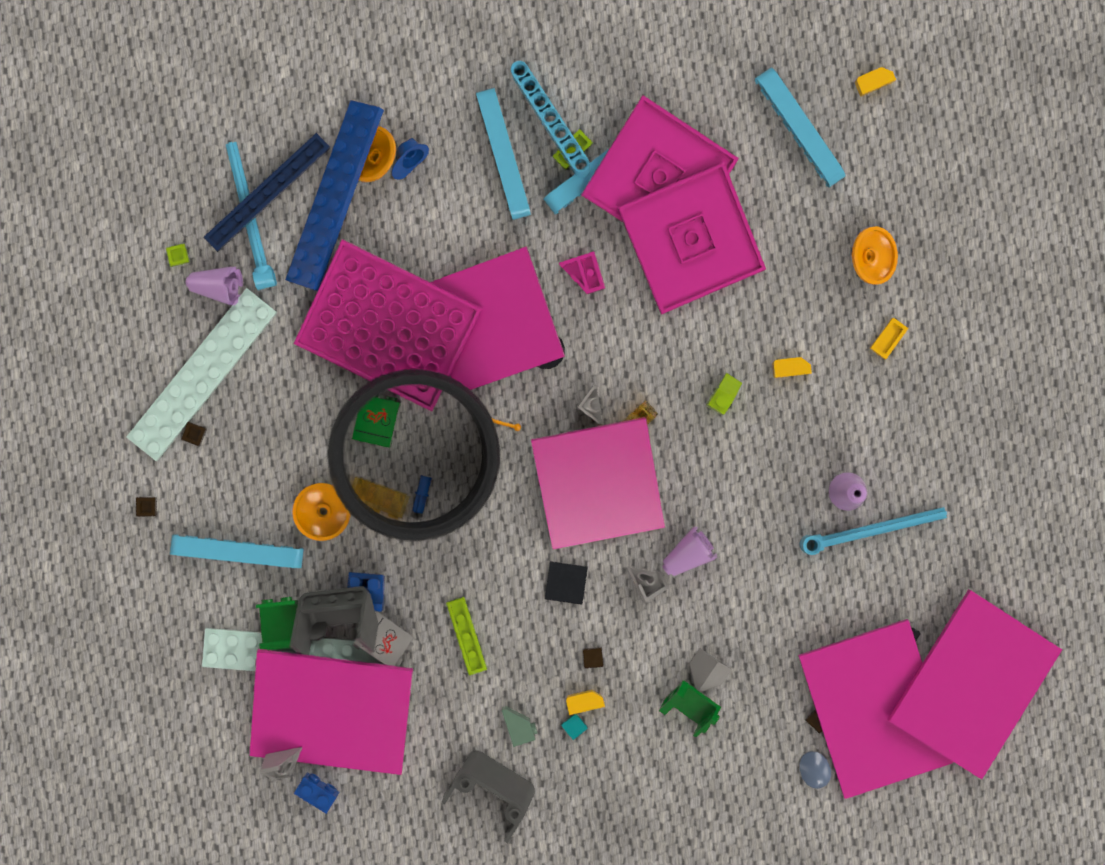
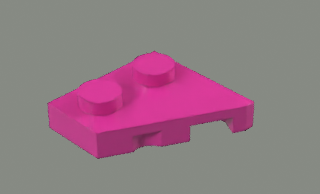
[559,251,606,294]

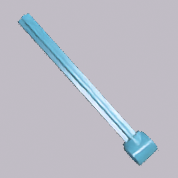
[226,142,277,290]
[800,507,947,555]

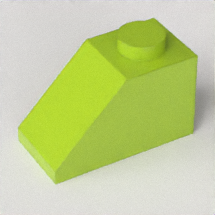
[706,373,742,415]

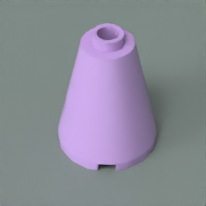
[186,266,243,305]
[829,473,867,511]
[662,526,717,576]

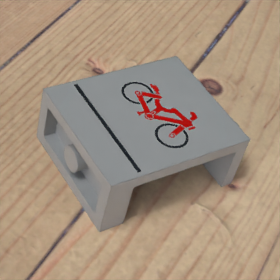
[353,611,414,666]

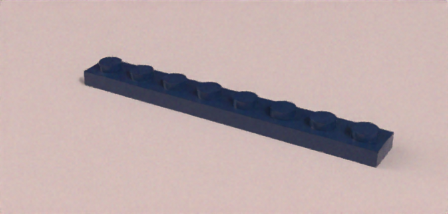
[203,133,330,252]

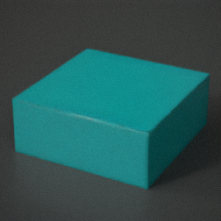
[561,714,588,740]

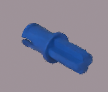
[412,475,432,514]

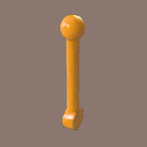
[492,419,521,431]

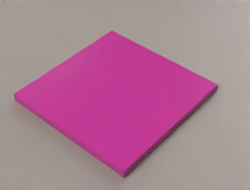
[581,95,739,222]
[617,162,766,315]
[431,247,565,390]
[531,417,665,550]

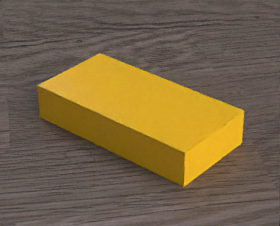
[869,317,909,360]

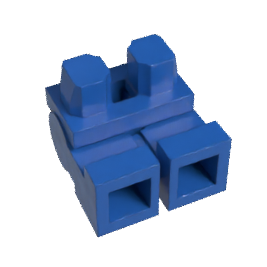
[347,572,385,612]

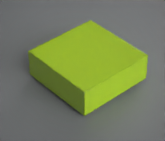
[166,243,190,267]

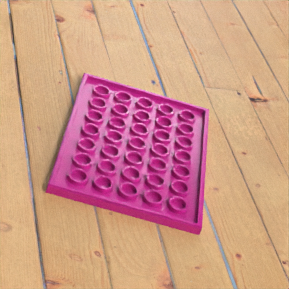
[293,239,483,411]
[887,589,1062,779]
[798,619,953,799]
[250,649,413,775]

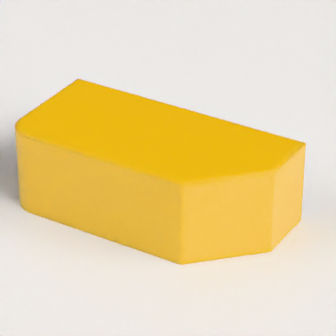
[855,67,896,97]
[772,357,812,378]
[566,690,605,715]

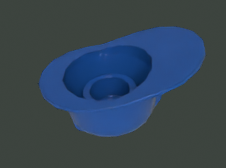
[392,138,429,180]

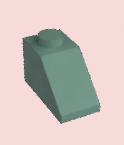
[502,706,538,747]

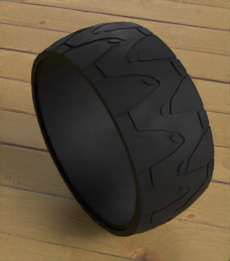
[327,369,500,541]

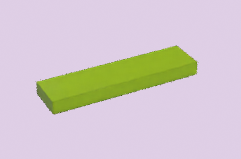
[446,597,487,676]

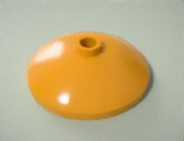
[359,126,396,182]
[852,226,898,285]
[292,483,351,541]

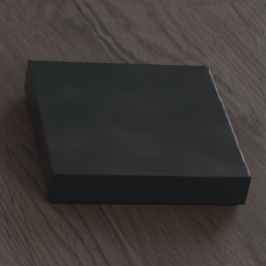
[545,561,588,605]

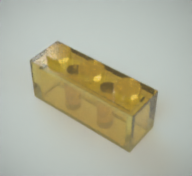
[352,476,411,520]

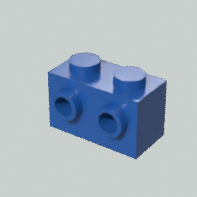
[294,772,339,814]

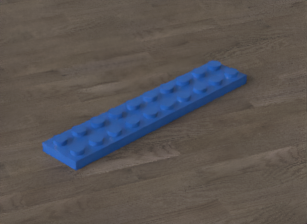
[285,100,384,291]

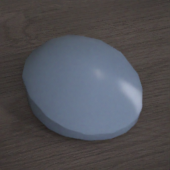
[799,751,831,789]

